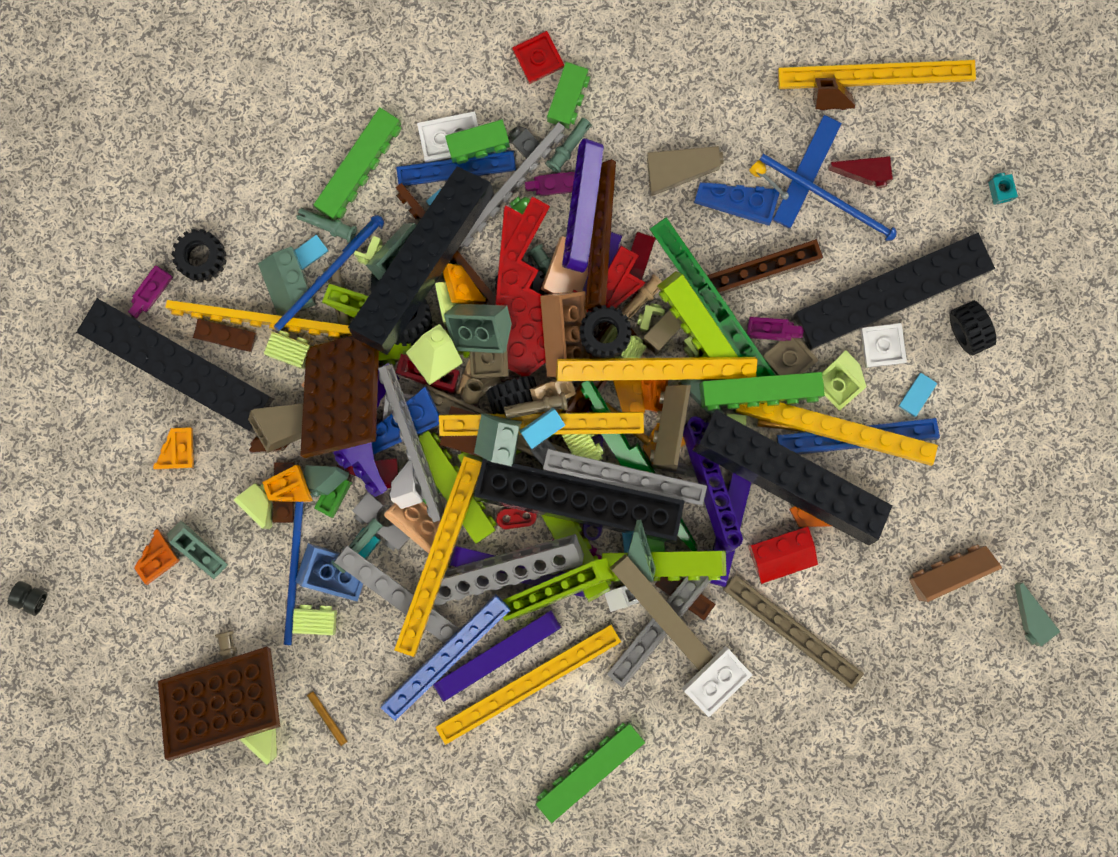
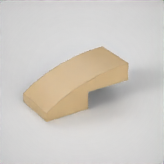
[530,379,576,401]

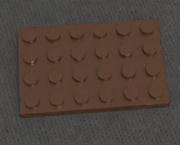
[300,336,379,458]
[158,646,281,761]

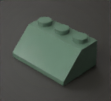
[366,223,417,280]
[258,246,316,316]
[444,304,512,354]

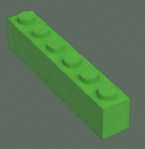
[314,107,402,221]
[699,372,825,411]
[536,722,645,824]

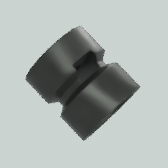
[7,581,47,616]

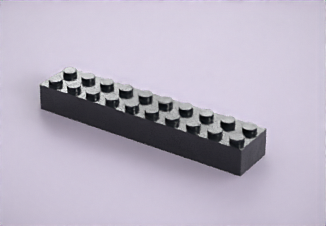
[348,166,494,355]
[793,232,995,351]
[76,298,274,433]
[692,409,893,546]
[474,458,685,544]

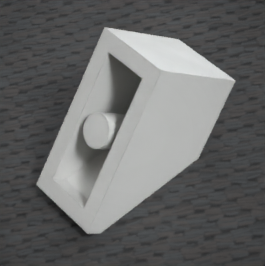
[390,460,423,509]
[605,585,639,612]

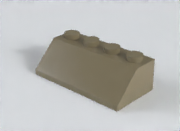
[649,385,691,472]

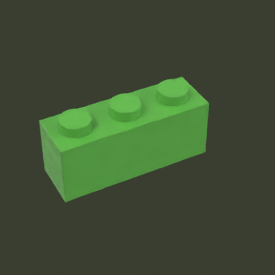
[547,62,591,129]
[445,119,510,164]

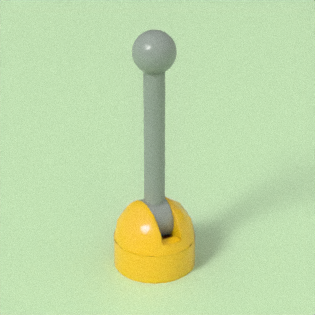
[749,160,789,200]

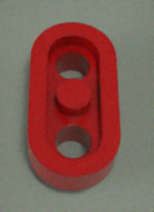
[497,508,537,529]

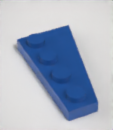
[694,182,781,226]
[372,386,439,455]

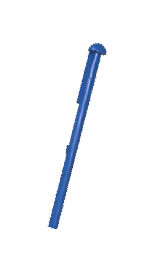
[759,153,897,241]
[274,215,384,331]
[284,502,303,645]

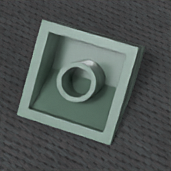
[474,413,522,466]

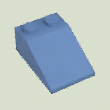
[295,543,363,602]

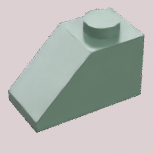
[303,465,349,497]

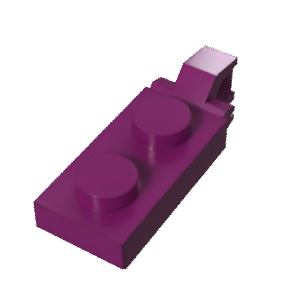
[525,172,575,196]
[128,265,173,318]
[746,317,804,341]

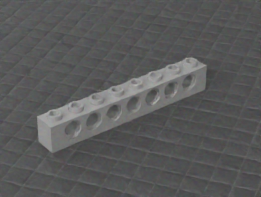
[434,534,584,605]

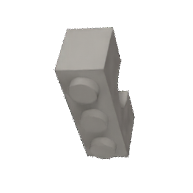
[352,492,410,551]

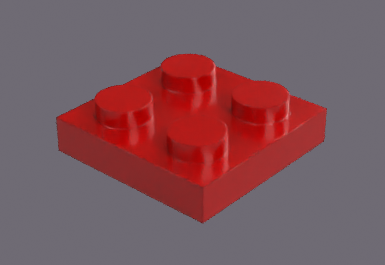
[512,31,565,84]

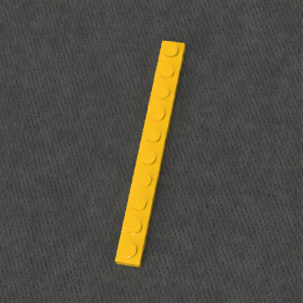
[778,60,976,89]
[165,300,352,338]
[556,357,757,381]
[736,402,938,466]
[439,412,644,436]
[394,456,482,657]
[435,624,621,745]

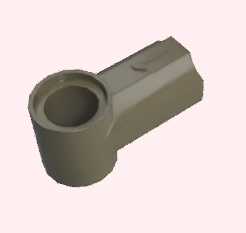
[462,377,501,404]

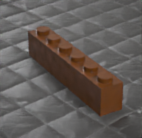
[707,239,823,295]

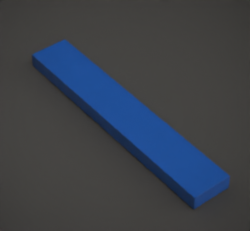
[773,115,842,229]
[396,151,516,186]

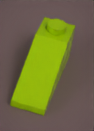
[322,284,369,318]

